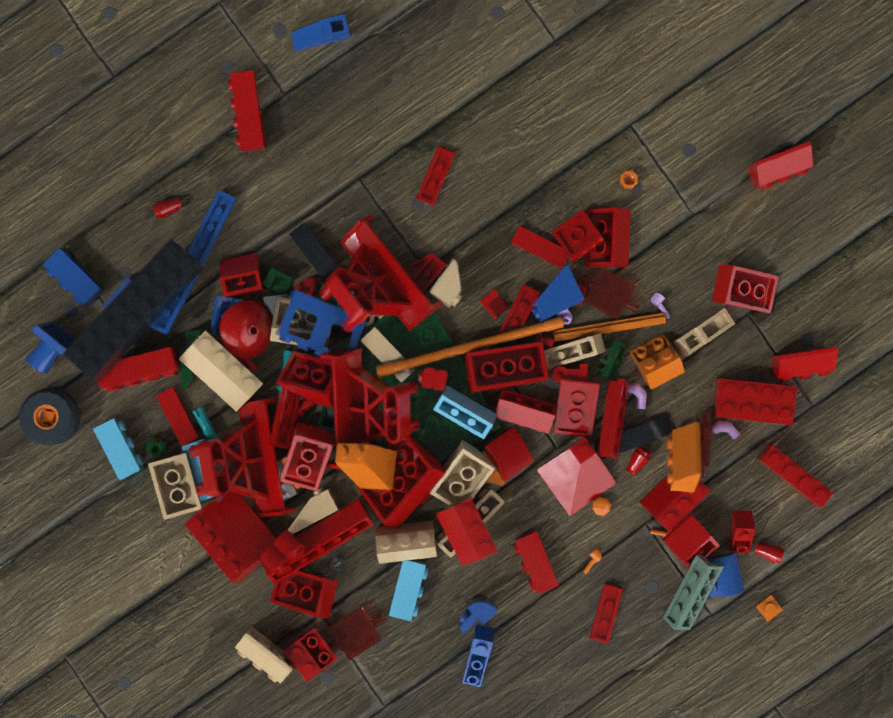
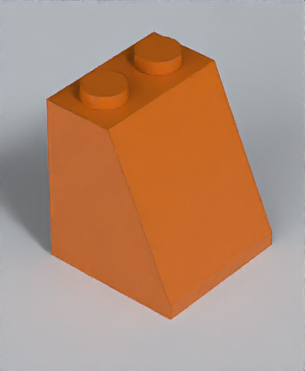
[335,443,397,490]

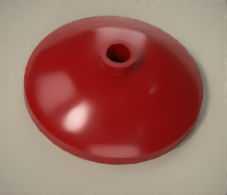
[219,300,273,358]

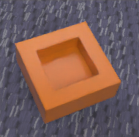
[755,594,783,622]

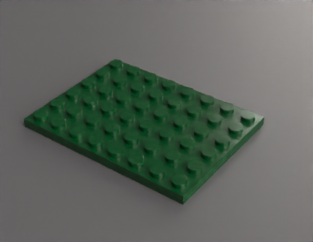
[328,294,500,462]

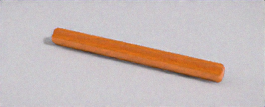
[553,313,666,342]

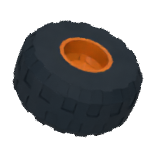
[19,388,80,446]

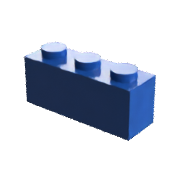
[43,248,105,306]

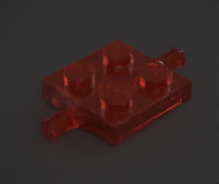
[579,268,640,320]
[700,412,712,478]
[329,607,385,660]

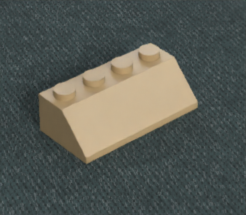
[179,331,263,411]

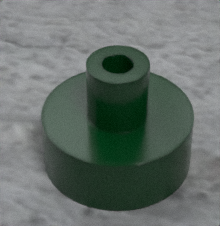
[146,435,166,455]

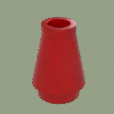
[152,197,182,219]
[626,446,651,476]
[754,542,785,564]

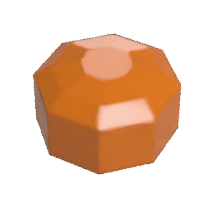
[619,170,638,189]
[592,497,611,516]

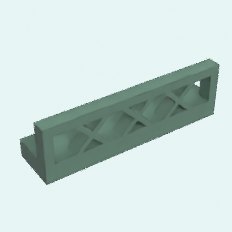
[663,555,724,630]

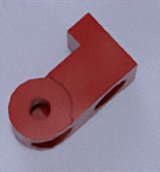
[551,364,587,383]

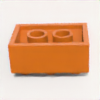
[666,422,701,492]

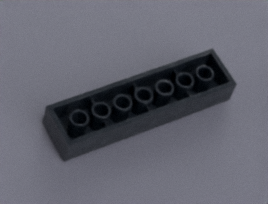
[63,238,204,384]

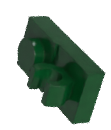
[596,340,628,381]

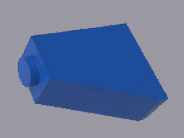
[532,265,585,321]

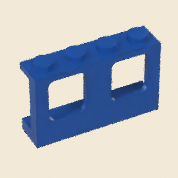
[275,290,366,356]

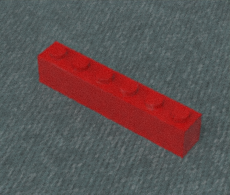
[262,499,374,584]

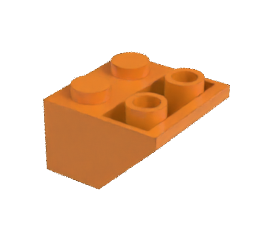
[630,334,685,390]

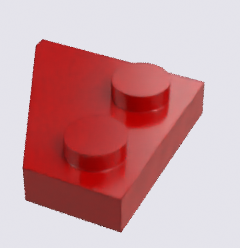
[403,253,448,294]

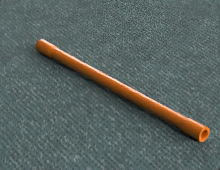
[375,316,564,378]

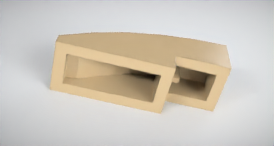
[673,308,735,358]
[361,327,416,383]

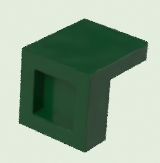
[262,268,294,294]

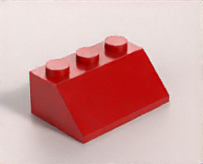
[747,142,813,190]
[584,207,631,268]
[770,347,838,382]
[639,475,710,532]
[436,496,498,566]

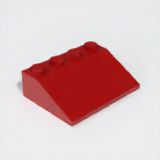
[356,435,446,528]
[184,491,277,583]

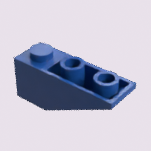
[291,14,351,52]
[462,624,495,687]

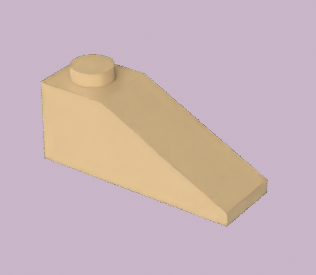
[544,333,606,369]
[288,487,340,534]

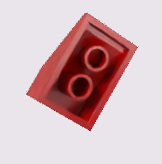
[712,264,779,314]
[276,351,334,408]
[280,422,335,492]
[270,570,339,618]

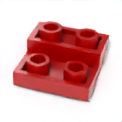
[484,427,533,481]

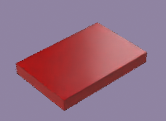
[553,377,600,438]

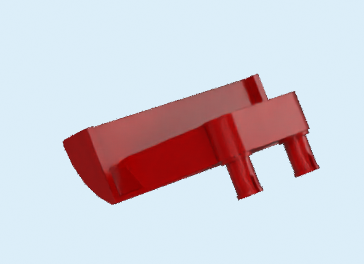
[318,214,443,332]
[320,348,420,470]
[189,397,297,517]

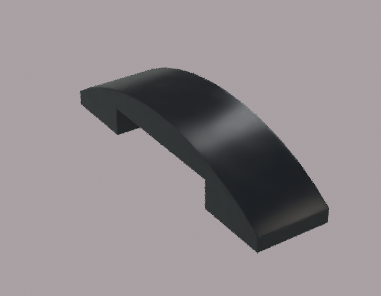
[289,223,338,282]
[595,414,673,459]

